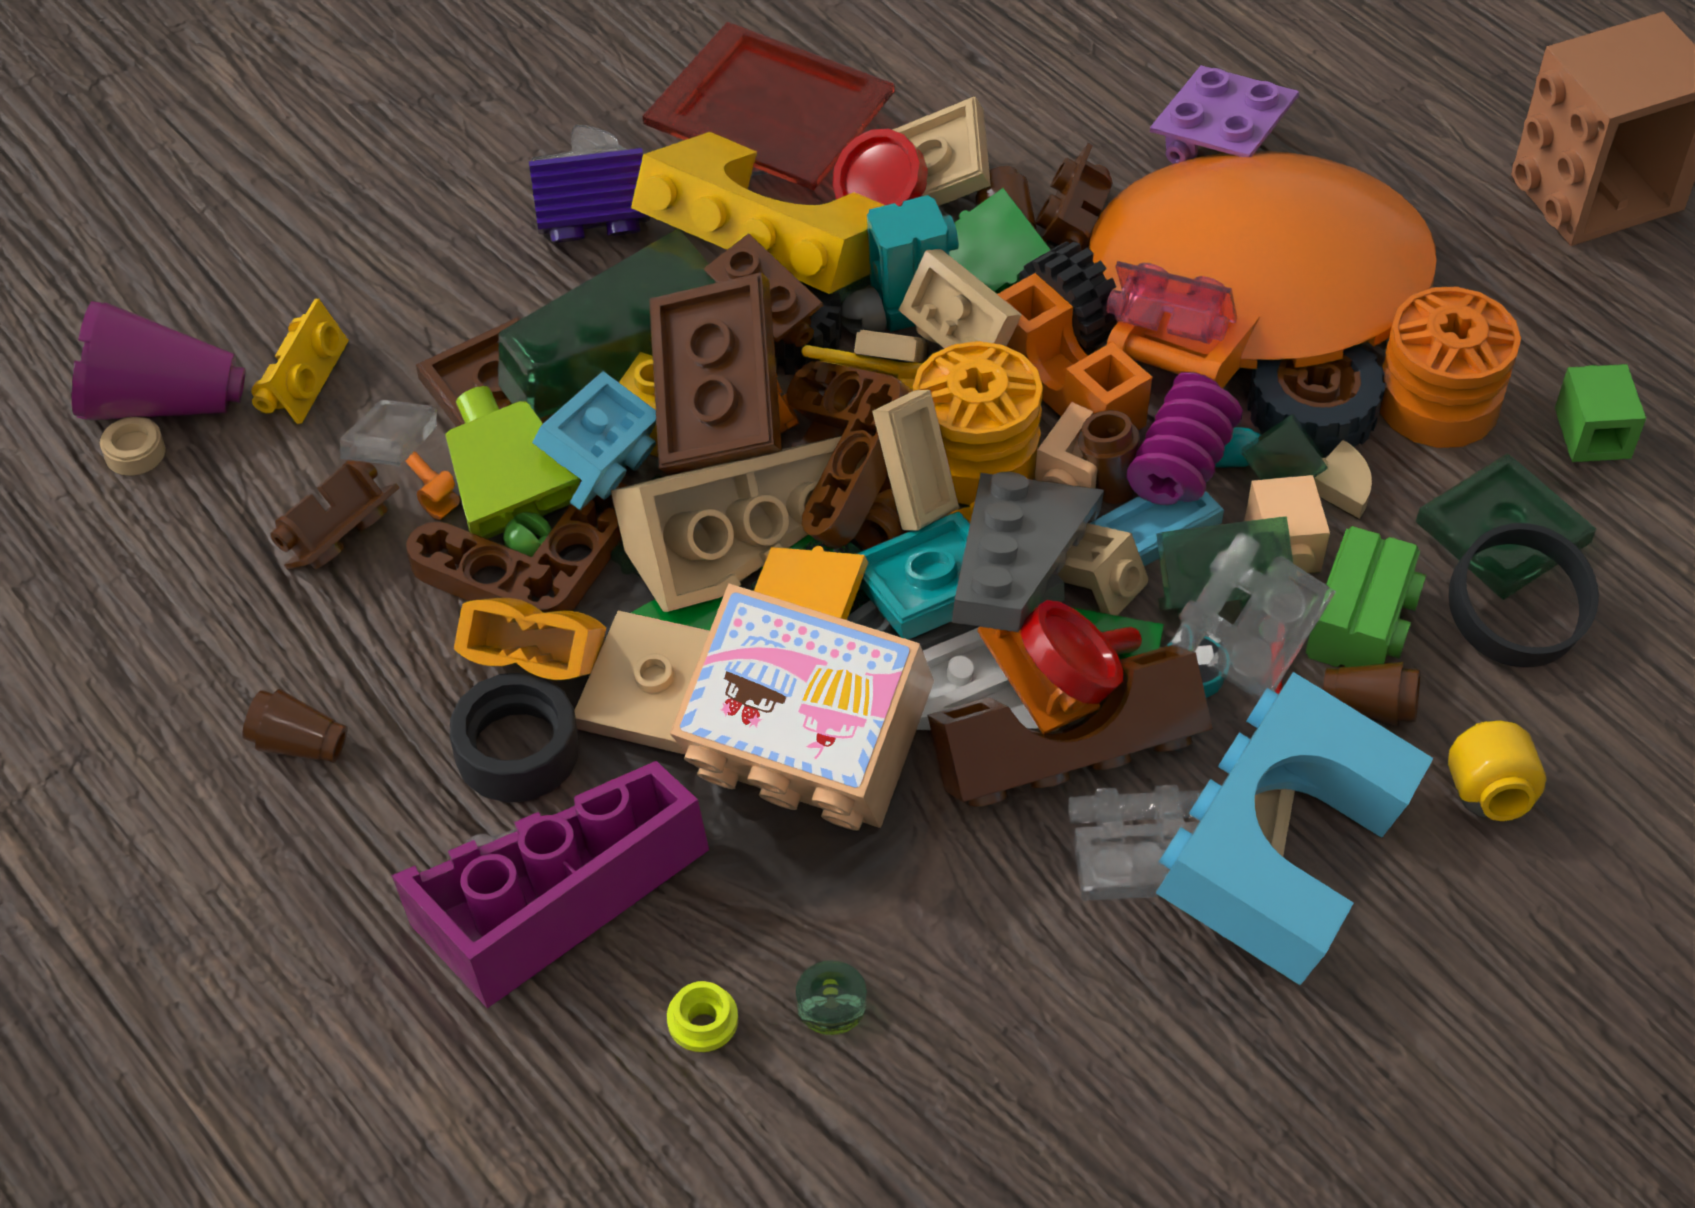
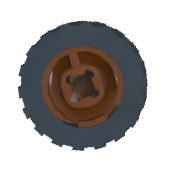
[1247,343,1386,458]

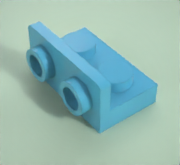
[532,371,656,510]

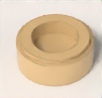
[100,417,166,476]

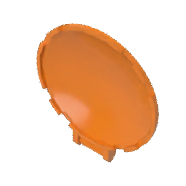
[1089,151,1437,389]

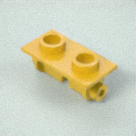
[251,298,349,424]

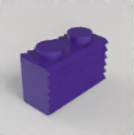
[529,148,651,243]

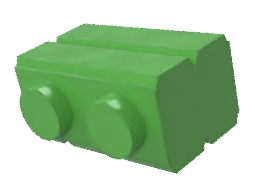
[1306,526,1426,667]

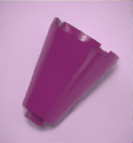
[71,301,246,421]

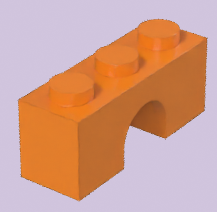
[997,273,1153,430]

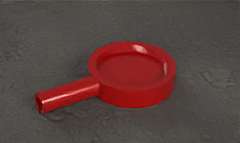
[832,129,928,206]
[1020,600,1142,704]

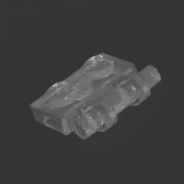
[1170,533,1336,700]
[1069,785,1203,901]

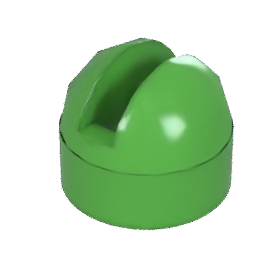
[503,512,552,557]

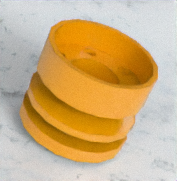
[912,341,1043,505]

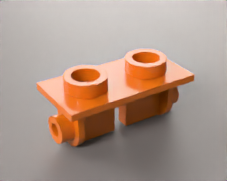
[977,607,1100,735]

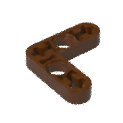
[787,361,913,549]
[406,482,627,613]

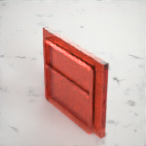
[642,22,895,191]

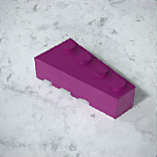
[391,761,709,1009]

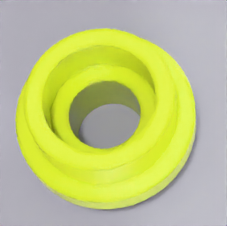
[667,981,738,1052]

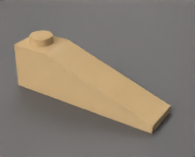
[611,436,866,612]

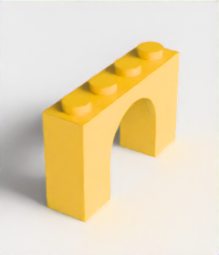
[631,132,885,294]

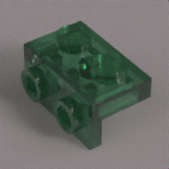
[1156,516,1297,621]

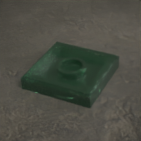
[1416,453,1596,600]

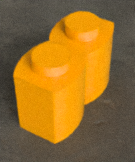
[454,598,607,680]

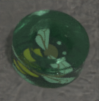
[796,960,867,1035]

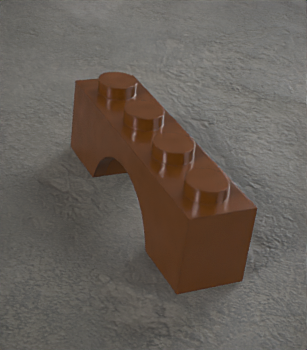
[927,645,1213,807]

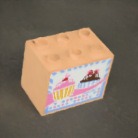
[670,583,934,831]

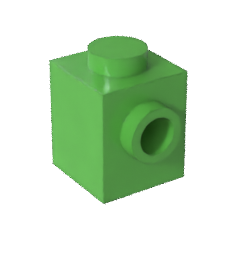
[1555,364,1646,462]

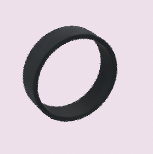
[1448,523,1599,667]

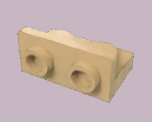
[899,249,1022,348]

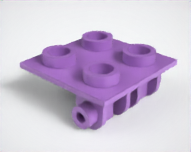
[1150,65,1299,164]

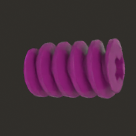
[1127,372,1243,506]

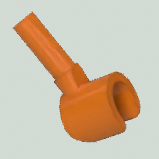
[405,451,461,520]

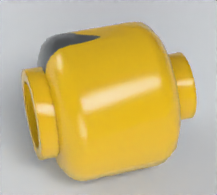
[1448,720,1546,821]

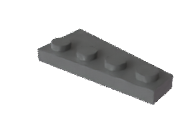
[952,472,1104,632]

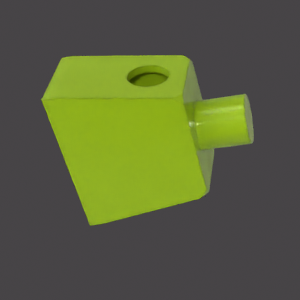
[445,386,580,539]

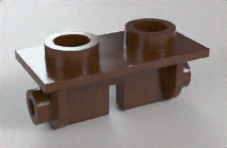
[1035,143,1113,250]
[703,233,823,347]
[270,457,400,570]

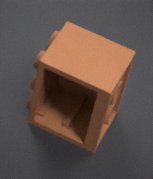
[1511,11,1695,246]

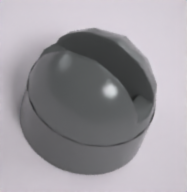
[841,286,886,335]

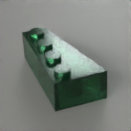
[498,229,715,418]

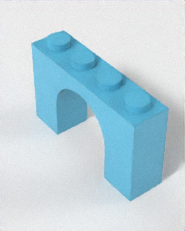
[1156,672,1433,985]

